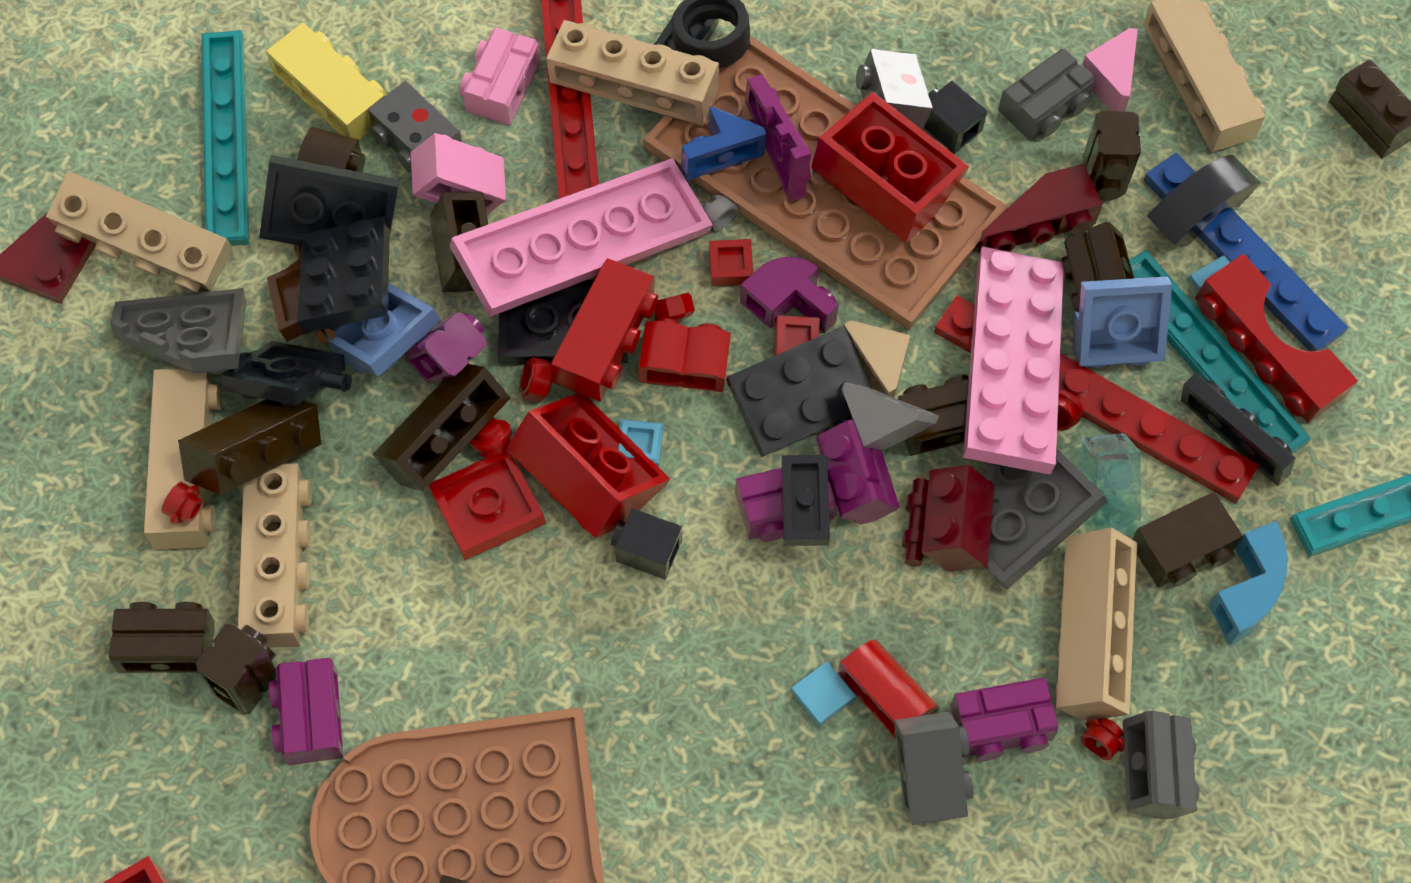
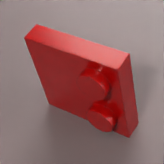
[429,450,546,560]

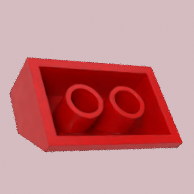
[811,92,969,243]
[506,393,670,539]

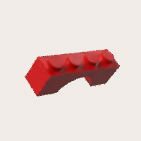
[1195,253,1358,424]

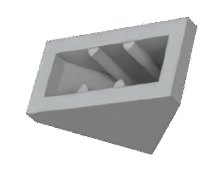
[842,382,939,450]

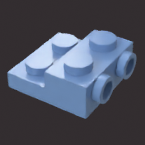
[1072,276,1172,368]
[326,283,441,377]

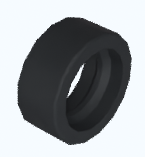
[672,0,750,68]

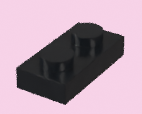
[781,455,830,546]

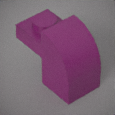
[740,257,839,333]

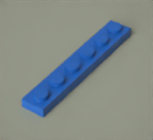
[1144,152,1348,351]

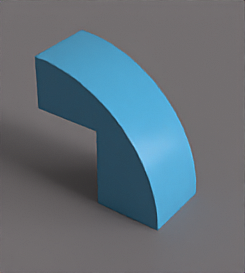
[1209,521,1287,645]

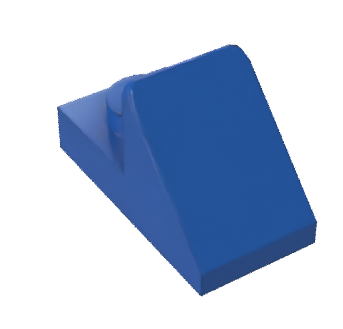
[681,107,766,181]

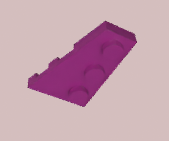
[745,74,812,202]

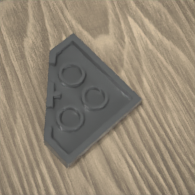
[110,288,247,374]
[985,448,1108,590]

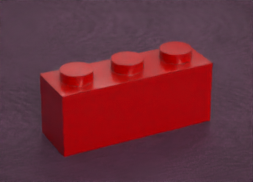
[551,258,659,402]

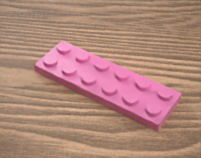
[450,158,713,317]
[963,247,1064,475]

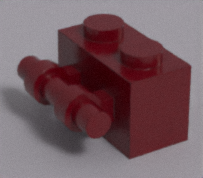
[902,464,995,572]

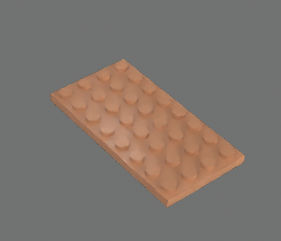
[643,35,1008,330]

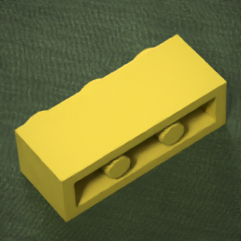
[266,22,387,140]

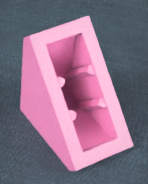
[1083,28,1138,111]

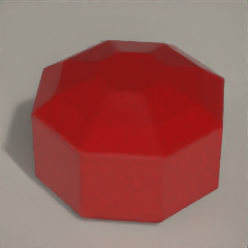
[654,292,695,321]
[519,357,553,403]

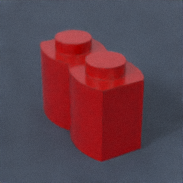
[638,318,731,392]

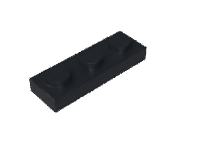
[1180,373,1296,486]

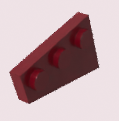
[0,212,96,304]

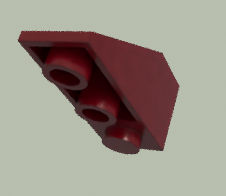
[977,164,1103,253]

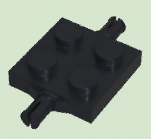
[221,341,352,407]

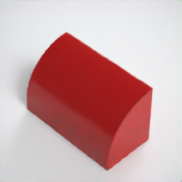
[838,639,939,739]

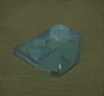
[1082,433,1141,536]

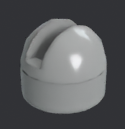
[703,195,738,232]

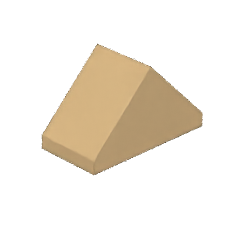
[844,320,911,398]

